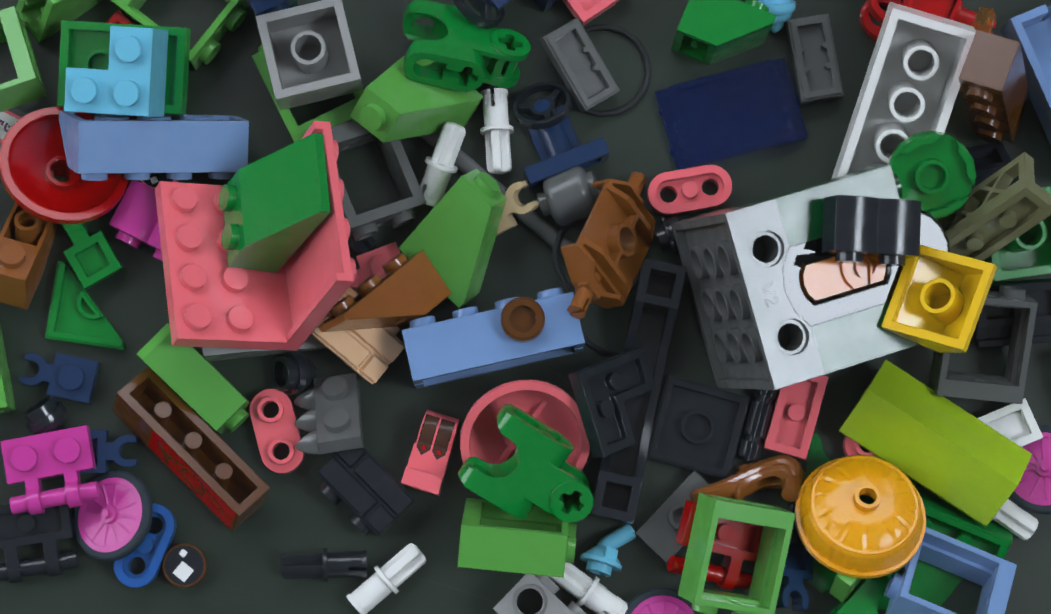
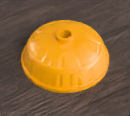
[794,455,926,579]

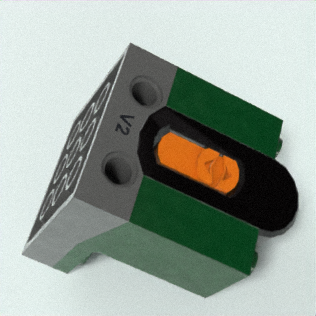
[671,165,950,390]

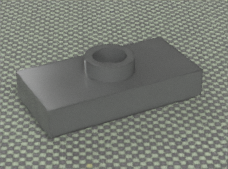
[786,13,844,105]
[539,18,620,113]
[635,471,709,563]

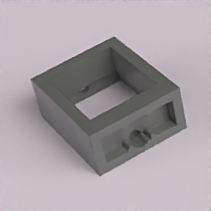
[331,120,427,241]
[929,285,1038,404]

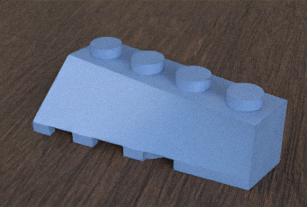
[59,111,249,181]

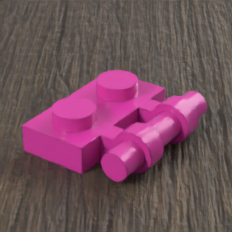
[0,425,100,515]

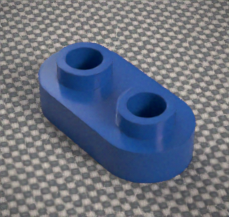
[114,503,177,588]

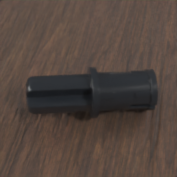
[281,548,367,582]

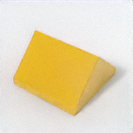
[881,245,997,353]

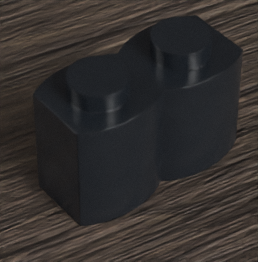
[822,195,921,266]

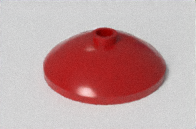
[0,106,129,224]

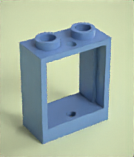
[884,527,1017,614]

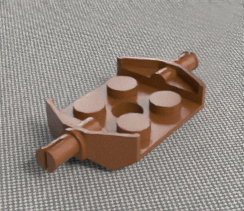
[561,172,656,319]

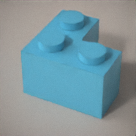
[64,26,168,117]

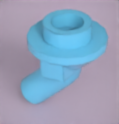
[580,524,636,577]

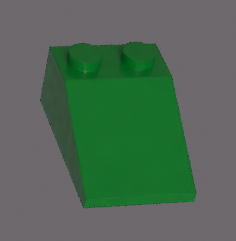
[219,133,330,273]

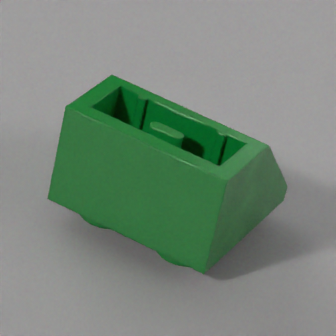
[671,0,776,65]

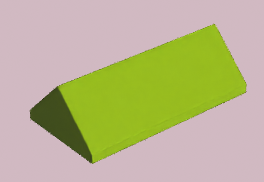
[839,359,1032,527]

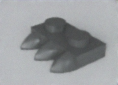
[294,372,363,455]

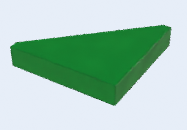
[45,261,126,351]

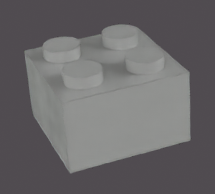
[256,0,364,110]

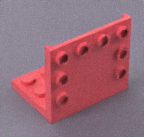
[155,121,356,351]

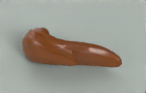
[689,455,806,502]

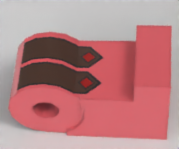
[401,409,460,496]

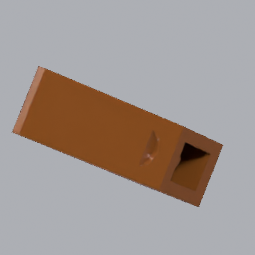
[0,177,67,310]
[318,250,451,332]

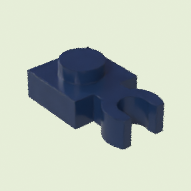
[19,353,101,405]
[79,430,139,474]
[776,539,813,611]

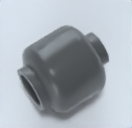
[537,166,600,226]

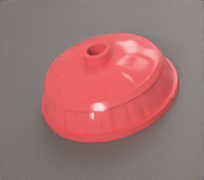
[460,380,590,470]

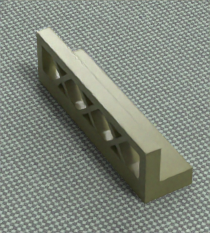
[920,152,1051,261]

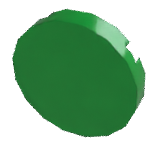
[888,131,976,220]

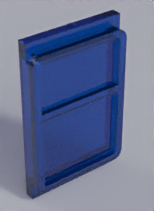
[655,58,808,170]

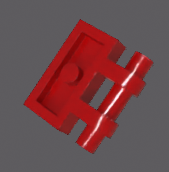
[667,500,763,590]

